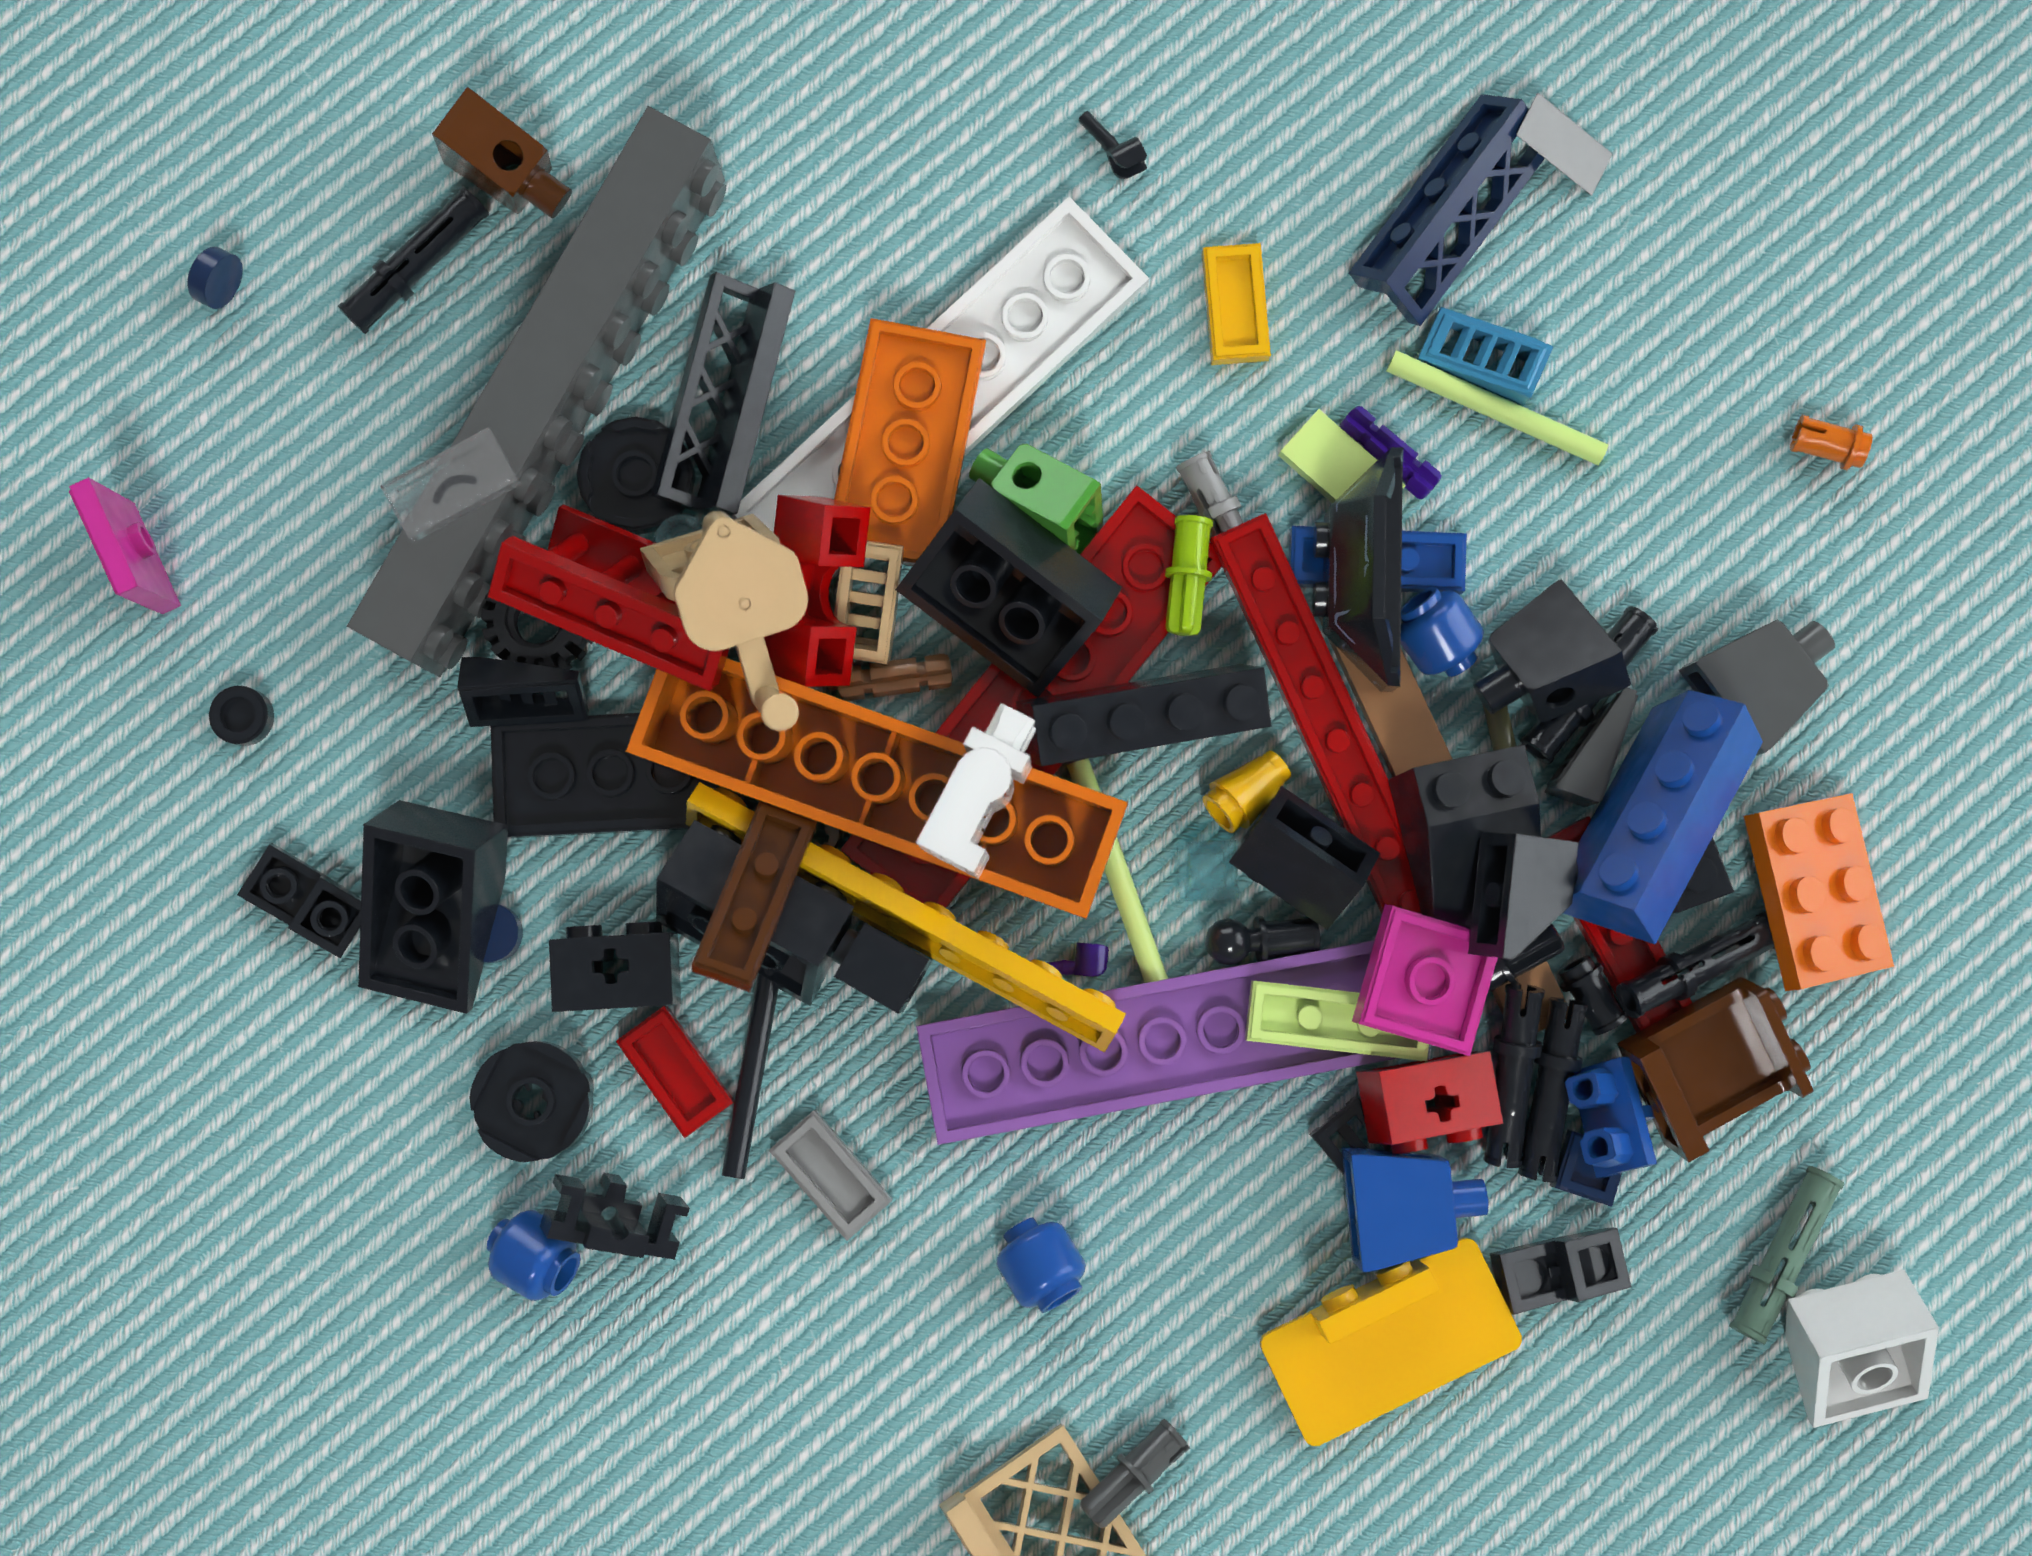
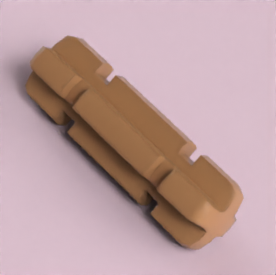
[838,654,953,701]

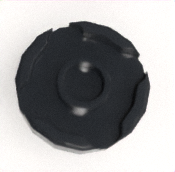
[576,416,696,535]

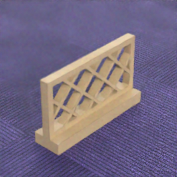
[939,1424,1146,1556]

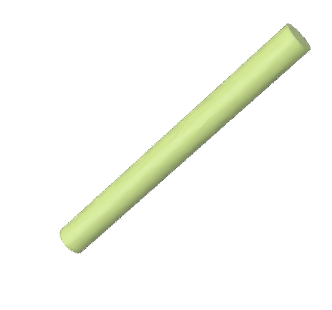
[1386,350,1608,466]
[1067,758,1168,983]

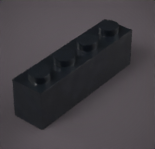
[1016,664,1272,766]

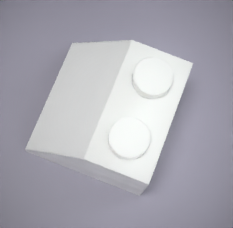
[1785,1269,1939,1428]

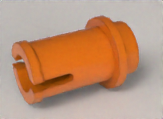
[1790,414,1873,471]

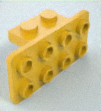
[1260,1237,1522,1446]

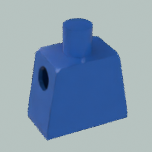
[1341,1147,1488,1272]

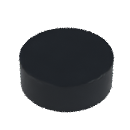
[209,686,274,746]

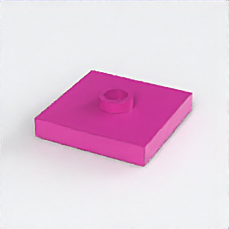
[69,477,181,614]
[1352,904,1497,1056]

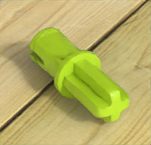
[1165,515,1213,636]

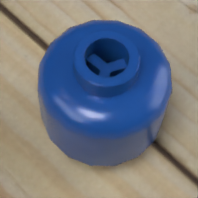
[1401,587,1484,677]
[486,1210,581,1301]
[996,1217,1086,1313]

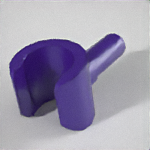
[1047,942,1109,977]

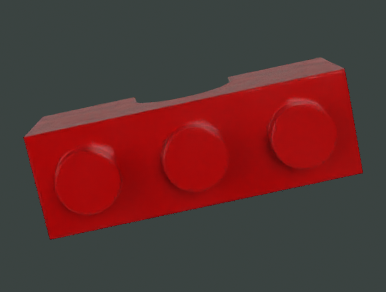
[764,495,871,687]

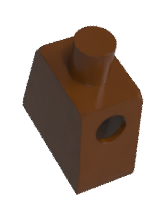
[432,87,572,219]

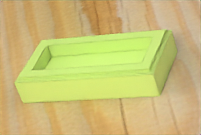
[1278,409,1406,504]

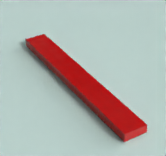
[1210,513,1422,914]

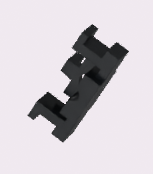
[540,1172,690,1260]

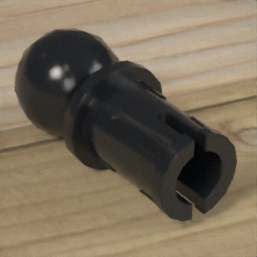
[1205,916,1320,965]

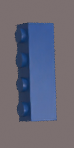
[1563,690,1763,944]

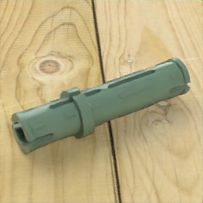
[1729,1166,1845,1345]

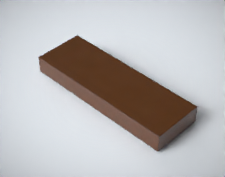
[691,801,817,992]

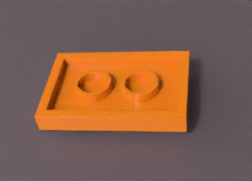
[1744,793,1894,991]

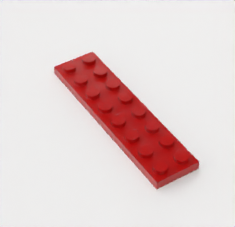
[840,485,1222,908]

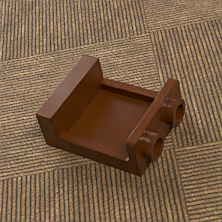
[1617,977,1814,1162]

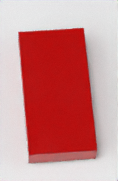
[616,1006,735,1138]

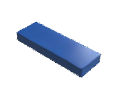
[1288,526,1467,594]

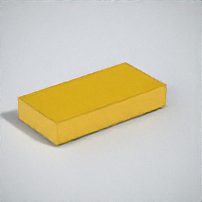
[1202,243,1271,365]

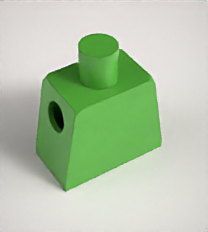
[969,444,1104,554]

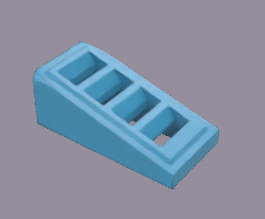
[1417,307,1553,406]

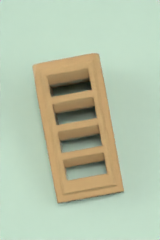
[834,540,904,664]

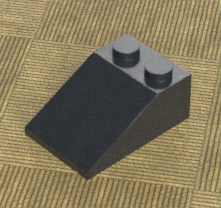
[1388,745,1541,929]
[358,800,508,1014]

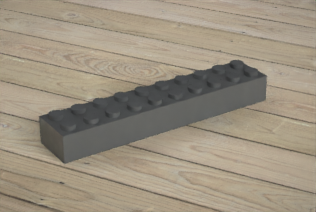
[346,106,726,677]

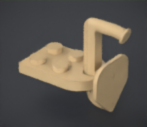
[640,511,808,731]

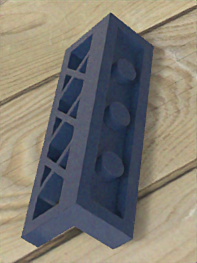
[1348,94,1545,326]

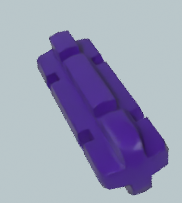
[1339,406,1442,499]

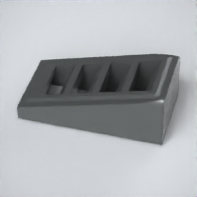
[1544,687,1638,807]

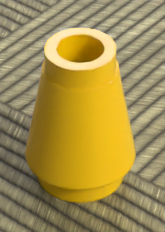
[1202,750,1291,833]

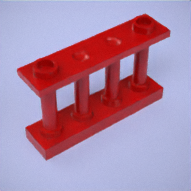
[488,504,730,691]

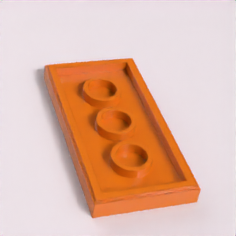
[834,318,986,566]

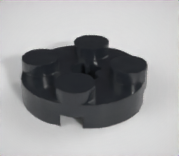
[469,1041,594,1162]

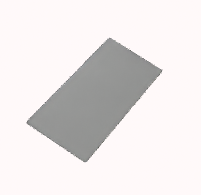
[1516,93,1612,195]

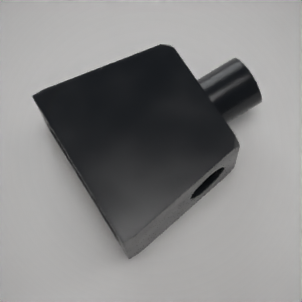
[1473,579,1631,722]

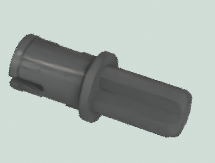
[1080,1419,1190,1528]

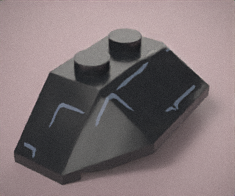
[1312,447,1403,692]

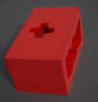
[1356,1051,1503,1154]

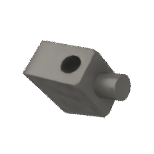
[1678,619,1835,756]

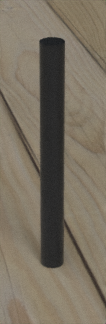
[721,968,779,1179]

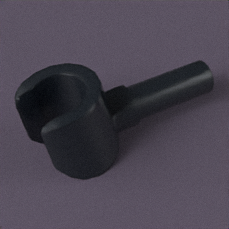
[1078,111,1147,179]

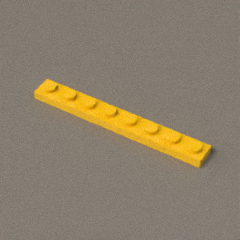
[686,782,1126,1053]

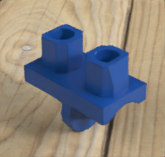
[1565,1057,1657,1178]

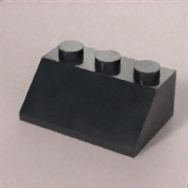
[895,478,1122,698]
[656,820,854,1006]

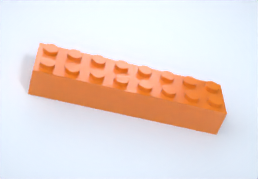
[626,658,1128,919]

